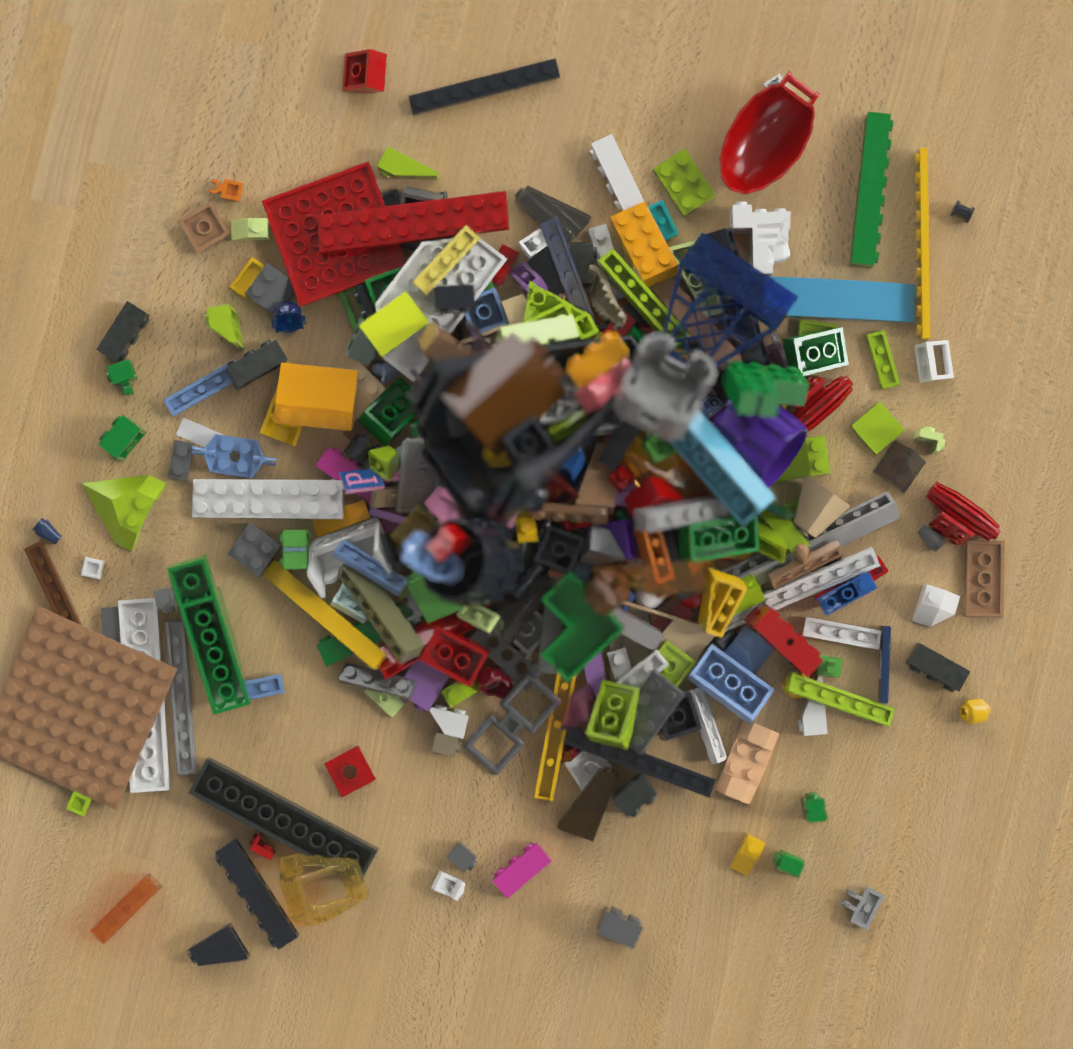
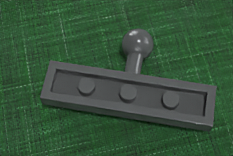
[339,662,417,700]

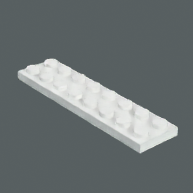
[192,479,344,519]

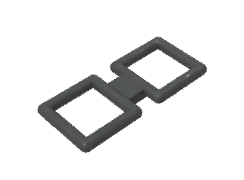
[463,672,561,775]

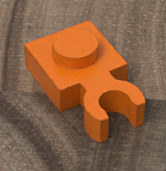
[208,179,244,203]

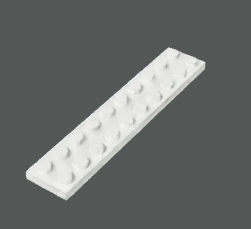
[118,598,170,793]

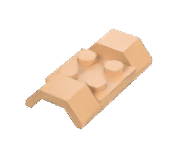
[714,720,780,804]

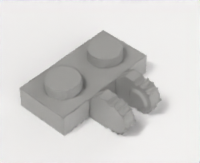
[841,886,884,930]

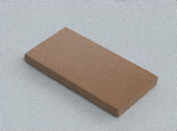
[964,540,1005,618]

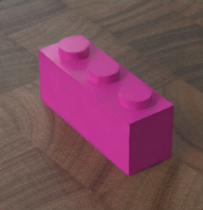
[492,842,552,899]

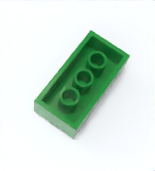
[678,515,759,563]

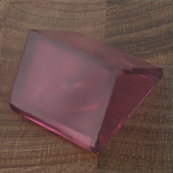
[560,684,597,730]

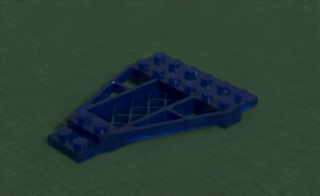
[662,233,798,368]

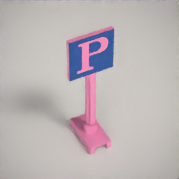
[339,468,401,494]

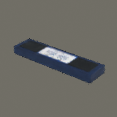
[878,626,891,703]

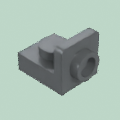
[405,595,423,625]

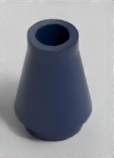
[32,518,62,545]

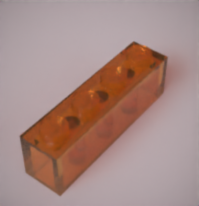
[90,873,163,944]

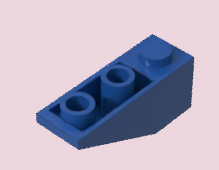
[817,571,877,616]

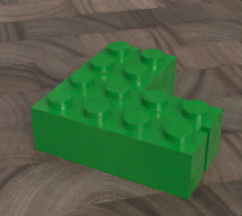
[721,360,809,417]
[541,570,625,683]

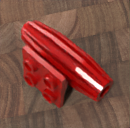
[792,375,853,433]
[926,482,1001,547]

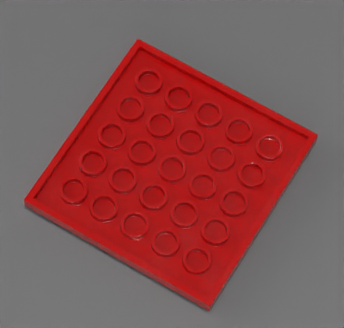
[262,161,406,307]

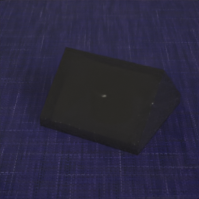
[873,441,926,494]

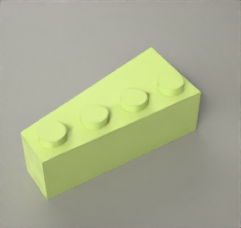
[495,314,579,346]

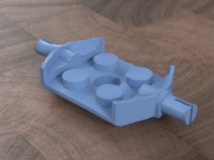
[192,434,277,478]

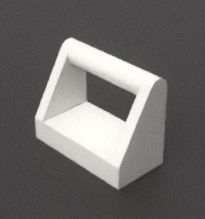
[914,340,954,383]

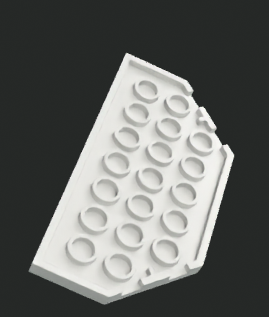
[375,238,507,382]

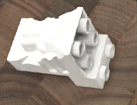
[729,202,791,279]

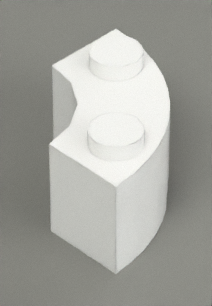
[540,386,580,427]

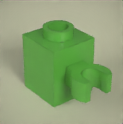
[815,655,843,678]

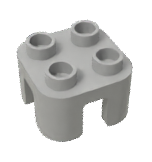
[614,334,715,440]

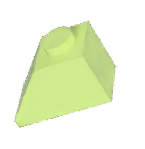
[231,218,270,241]

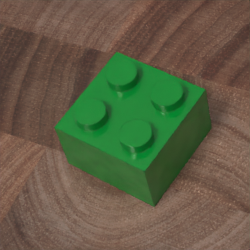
[98,415,147,461]

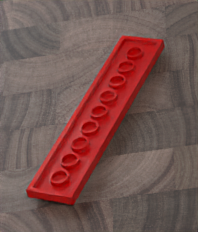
[317,191,510,254]

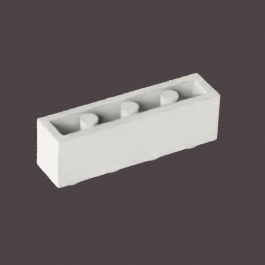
[589,134,644,212]

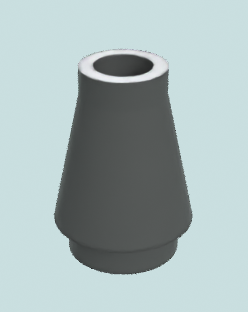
[917,525,946,553]

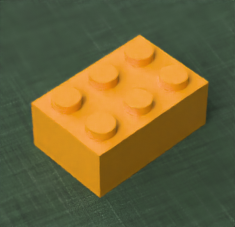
[566,331,629,389]

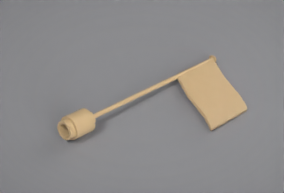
[554,574,715,670]

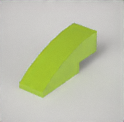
[758,519,788,564]

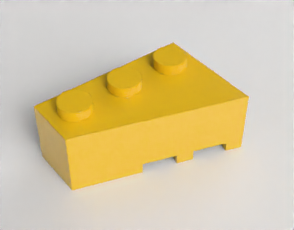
[698,567,748,638]

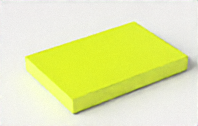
[359,291,429,357]

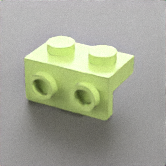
[913,426,945,455]

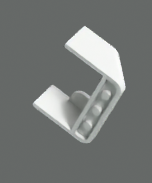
[307,517,392,598]

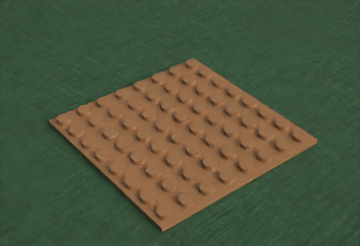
[0,606,178,810]

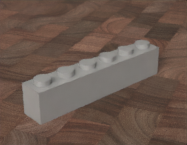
[634,494,733,532]

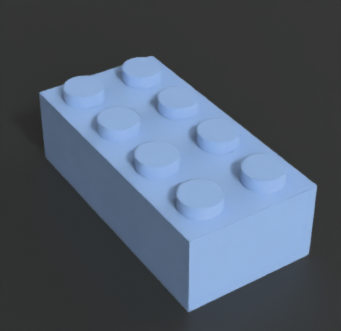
[686,644,775,723]

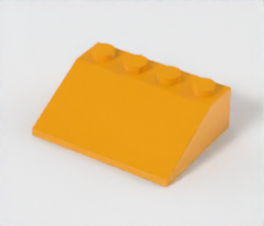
[274,362,358,431]

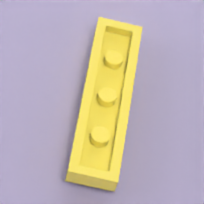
[413,226,480,296]

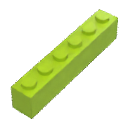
[597,248,690,348]

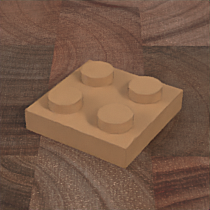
[178,201,231,254]

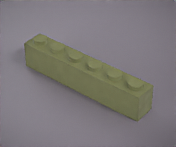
[338,563,424,664]

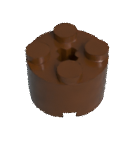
[583,569,629,615]

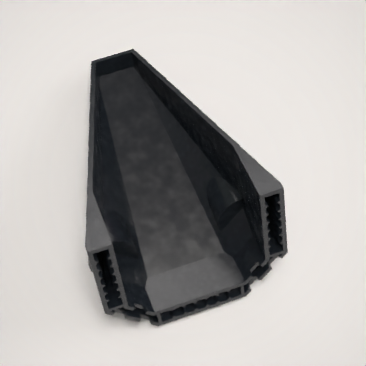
[412,336,640,529]

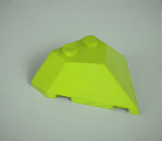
[524,281,599,342]
[81,475,167,552]

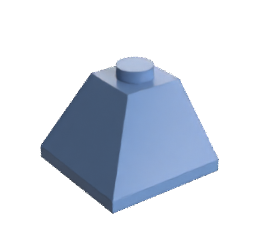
[724,626,774,675]

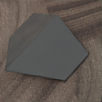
[578,524,626,566]

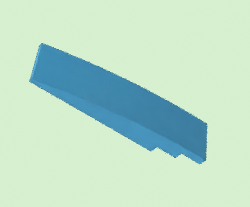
[763,276,915,323]

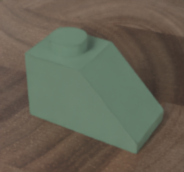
[345,317,377,365]

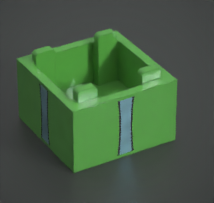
[280,530,310,570]

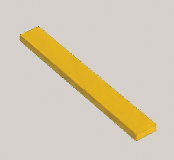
[262,560,387,669]

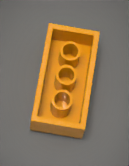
[610,201,678,287]

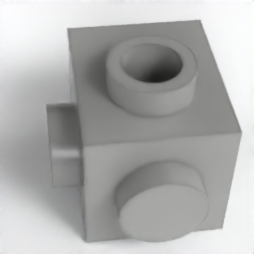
[153,587,178,613]

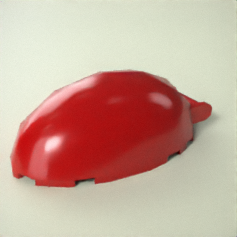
[719,71,820,195]

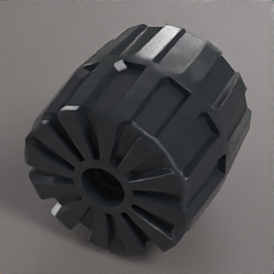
[420,519,525,606]

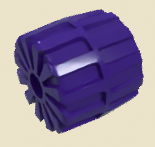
[711,396,807,488]

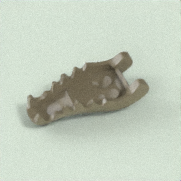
[583,264,627,330]

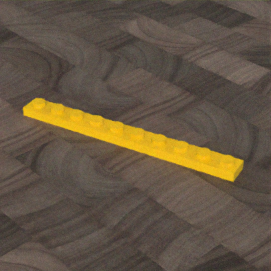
[914,148,930,341]

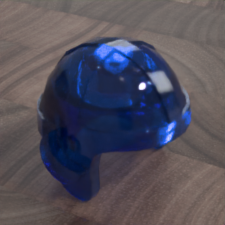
[271,301,306,333]

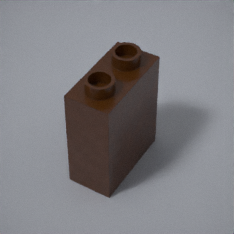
[442,330,568,457]

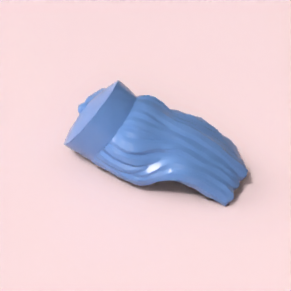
[401,531,464,585]

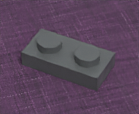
[168,440,195,481]

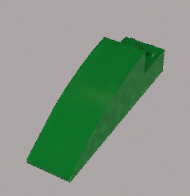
[167,554,251,715]

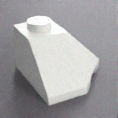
[912,584,960,627]

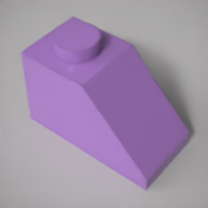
[509,261,551,295]

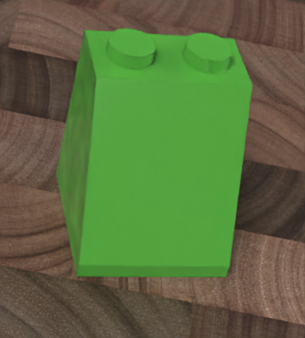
[406,570,463,623]

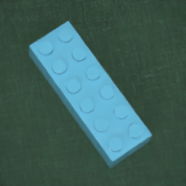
[668,411,775,527]

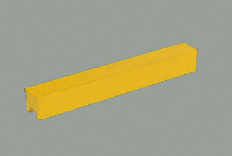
[534,673,576,801]

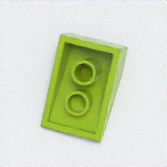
[776,435,830,482]
[586,680,640,750]

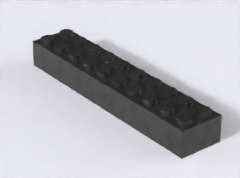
[188,757,379,885]

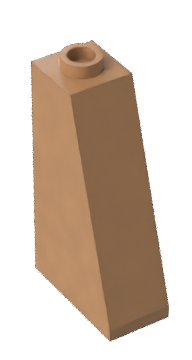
[575,442,616,515]

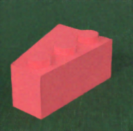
[574,358,631,414]

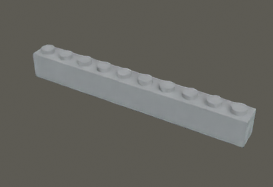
[721,491,900,586]

